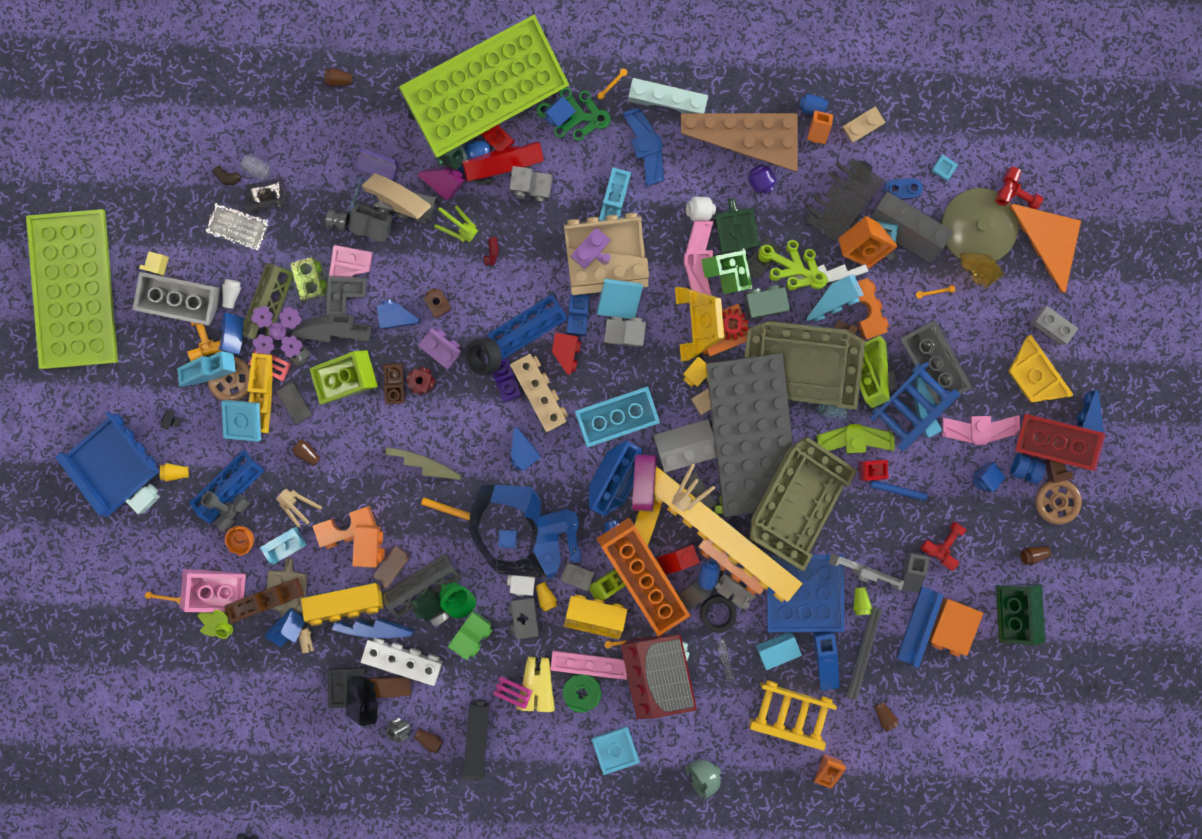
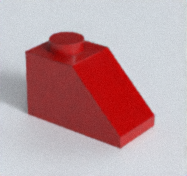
[656,543,700,575]

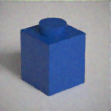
[544,96,576,127]

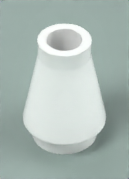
[222,279,242,309]

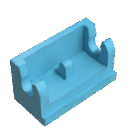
[260,527,307,565]
[756,632,802,670]

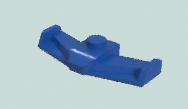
[622,108,664,187]

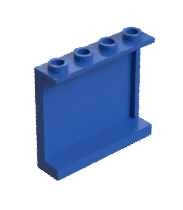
[55,412,160,517]

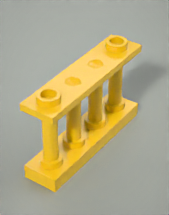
[748,680,837,751]

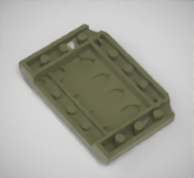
[745,321,866,410]
[750,437,857,571]

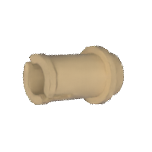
[298,628,314,653]

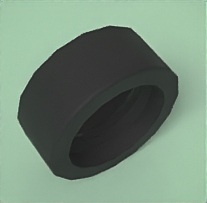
[466,337,502,376]
[700,595,737,633]

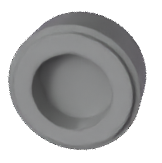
[430,610,449,626]

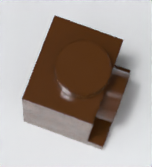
[424,288,453,319]

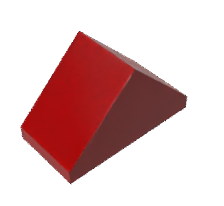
[858,460,889,481]

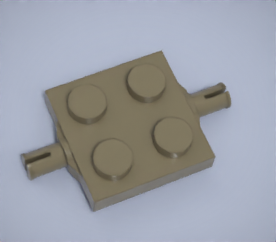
[267,558,308,617]

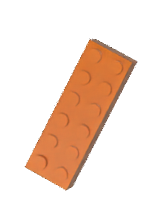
[596,518,691,637]

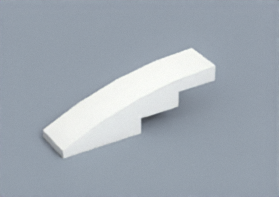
[786,264,868,284]

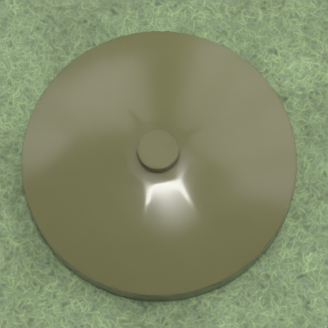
[941,188,1018,265]

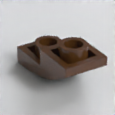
[383,363,405,404]
[369,676,411,698]

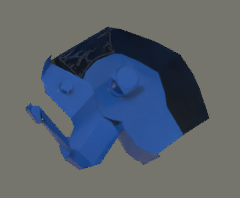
[468,485,581,579]

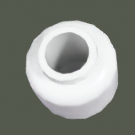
[686,197,716,221]

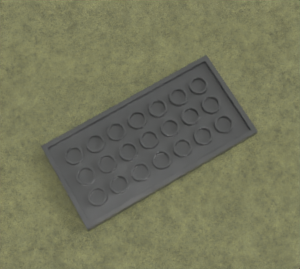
[705,353,793,517]

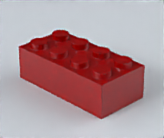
[1015,414,1106,471]

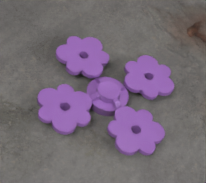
[251,306,302,357]

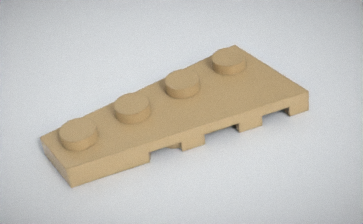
[568,247,649,286]

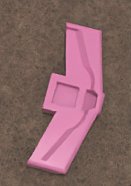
[684,221,713,296]
[941,415,1020,445]

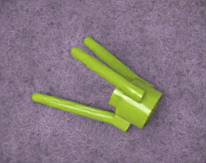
[434,205,478,243]

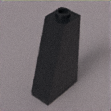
[463,699,490,781]

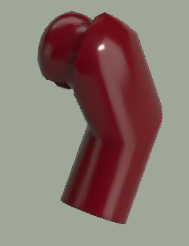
[483,237,499,266]

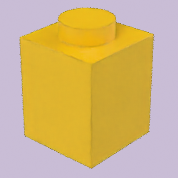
[682,357,707,387]

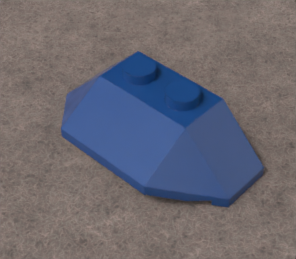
[589,440,642,516]

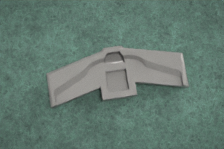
[829,554,904,591]

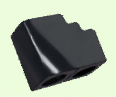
[346,678,378,726]

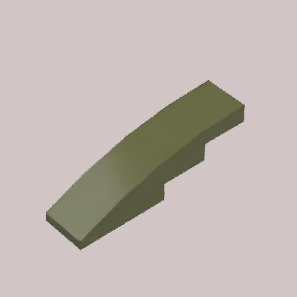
[385,447,462,480]

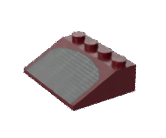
[620,634,697,719]

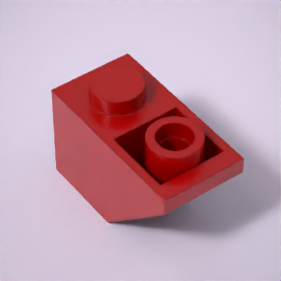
[552,332,581,375]

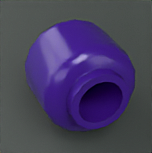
[748,164,777,194]

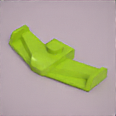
[816,424,895,453]

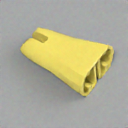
[516,657,555,712]

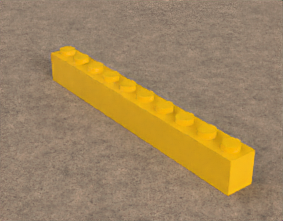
[654,466,803,602]

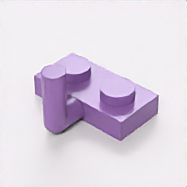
[570,227,611,270]

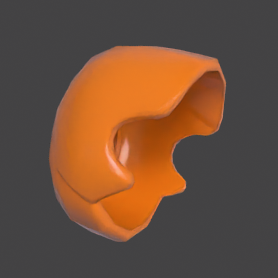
[225,526,254,556]

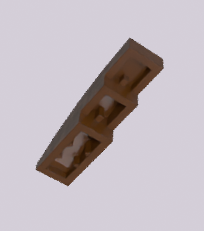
[224,578,305,624]

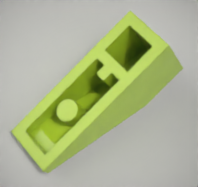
[589,568,626,600]

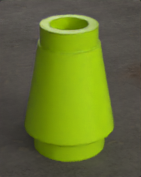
[853,587,872,615]

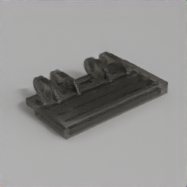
[805,158,884,243]

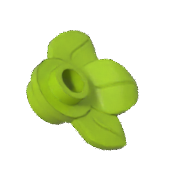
[198,610,233,639]

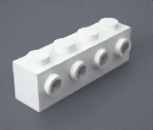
[361,638,443,686]

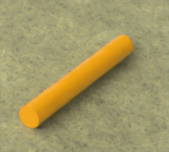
[421,497,470,521]

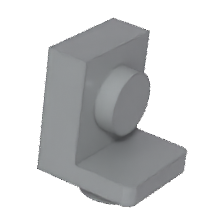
[561,563,594,591]

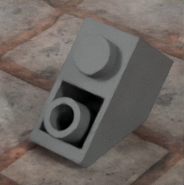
[901,551,930,593]

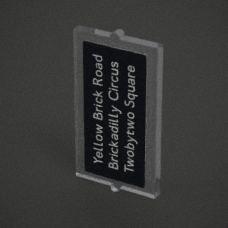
[205,203,269,251]

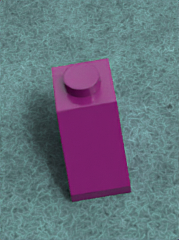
[418,167,466,200]

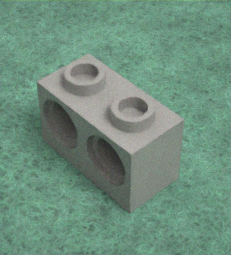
[1030,306,1078,345]

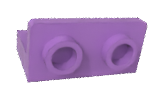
[418,327,462,370]

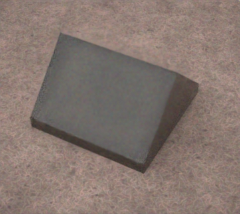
[245,177,289,214]

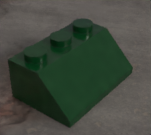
[996,584,1045,645]

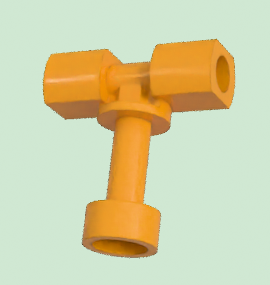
[188,322,225,361]

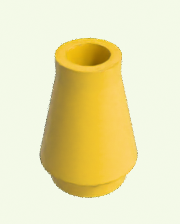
[160,463,189,482]
[535,582,558,612]

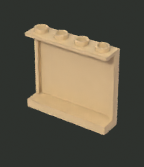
[564,213,649,295]

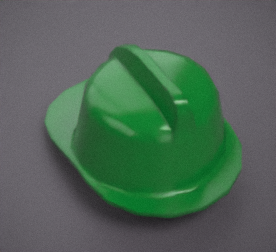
[439,582,476,619]

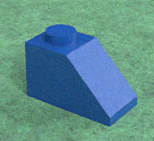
[377,300,420,329]
[511,427,541,471]

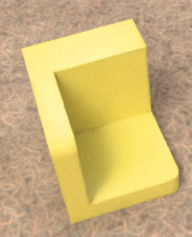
[139,252,169,276]

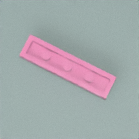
[550,650,627,680]

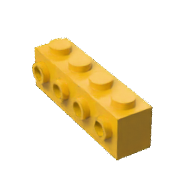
[301,583,384,626]

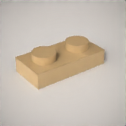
[842,106,886,143]

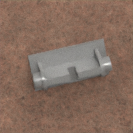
[714,574,756,610]

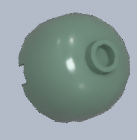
[685,759,721,800]

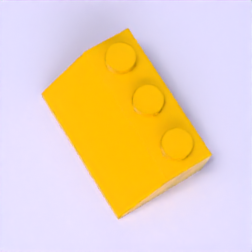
[563,595,628,640]

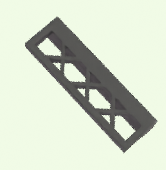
[382,553,462,619]

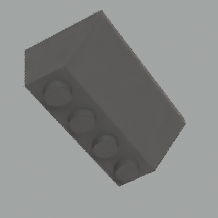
[869,191,954,263]
[900,320,972,406]

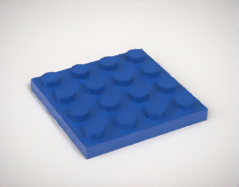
[767,554,845,632]

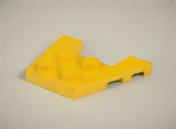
[675,287,724,362]

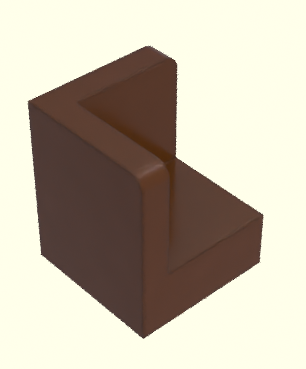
[1044,459,1073,483]

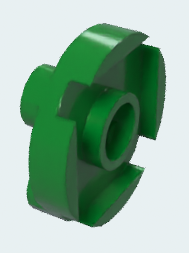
[563,674,601,713]

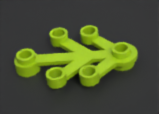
[758,240,828,290]

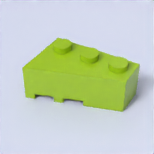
[860,335,890,408]

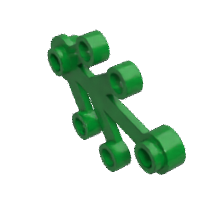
[537,88,610,141]

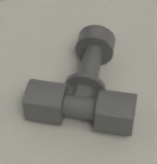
[201,491,250,532]

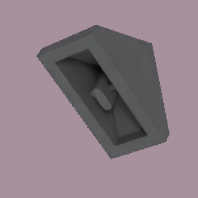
[678,576,715,610]

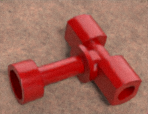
[995,166,1043,210]
[920,522,966,571]

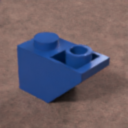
[971,462,1005,493]

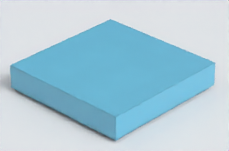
[597,279,643,319]
[221,400,261,442]
[591,726,640,775]

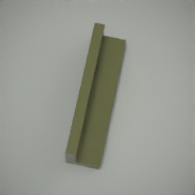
[243,262,294,340]

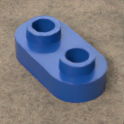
[884,179,923,199]

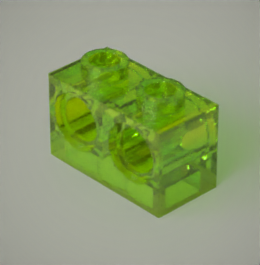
[290,257,327,302]

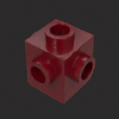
[406,367,436,395]

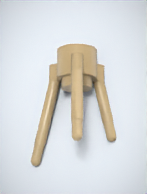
[672,463,715,512]
[276,489,322,527]

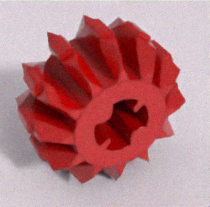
[722,308,749,341]

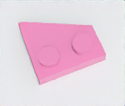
[329,245,373,276]

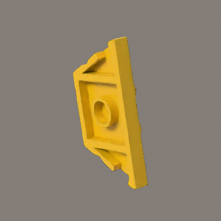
[1008,335,1073,402]

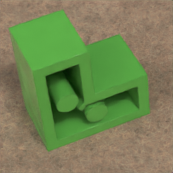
[701,250,752,294]
[448,610,492,660]

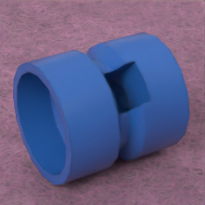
[1010,452,1046,485]

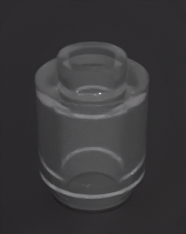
[240,154,271,181]

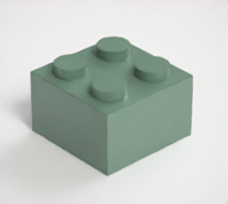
[743,285,790,320]

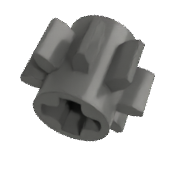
[386,718,410,743]

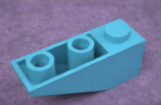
[807,274,863,322]

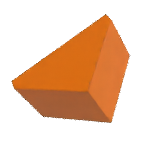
[814,754,846,789]

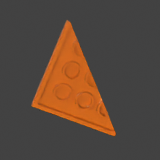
[1009,204,1081,293]

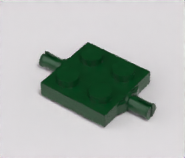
[715,198,760,254]

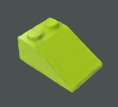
[309,350,378,405]

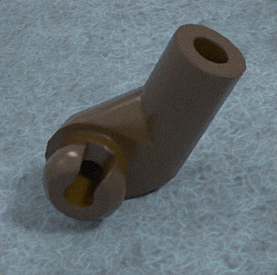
[212,166,241,185]

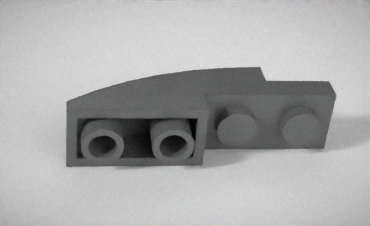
[292,315,373,342]

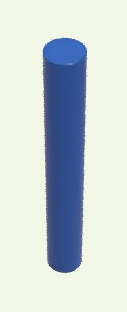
[870,480,927,501]

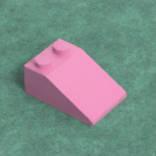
[180,569,246,612]

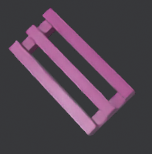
[493,677,532,709]

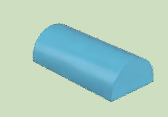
[575,386,660,448]

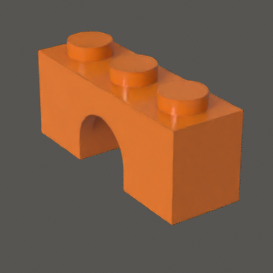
[857,278,889,340]
[312,506,377,549]

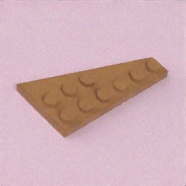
[681,113,798,173]

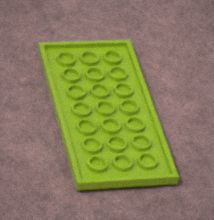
[398,14,569,158]
[26,209,118,369]

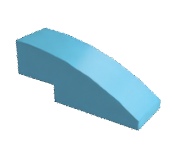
[177,351,236,387]
[914,376,942,438]

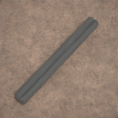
[847,607,882,700]

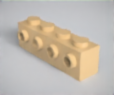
[510,354,568,432]

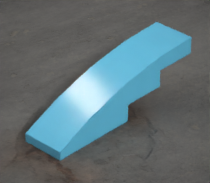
[599,168,631,220]

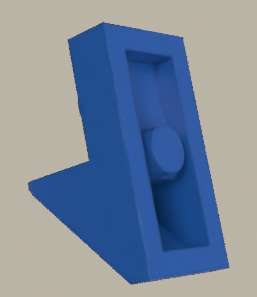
[265,608,305,647]

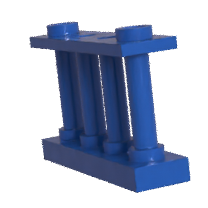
[870,362,961,451]

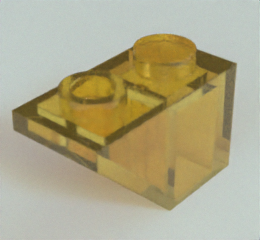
[960,252,1004,289]

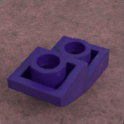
[493,358,522,403]

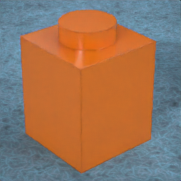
[807,110,833,144]

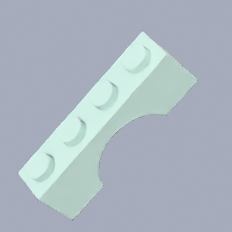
[628,78,708,114]

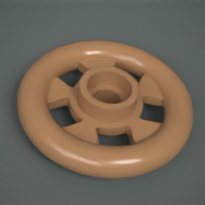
[207,357,250,401]
[1036,480,1082,525]

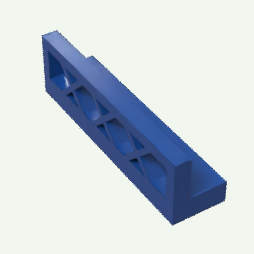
[487,294,568,359]
[189,450,265,524]
[896,586,944,668]

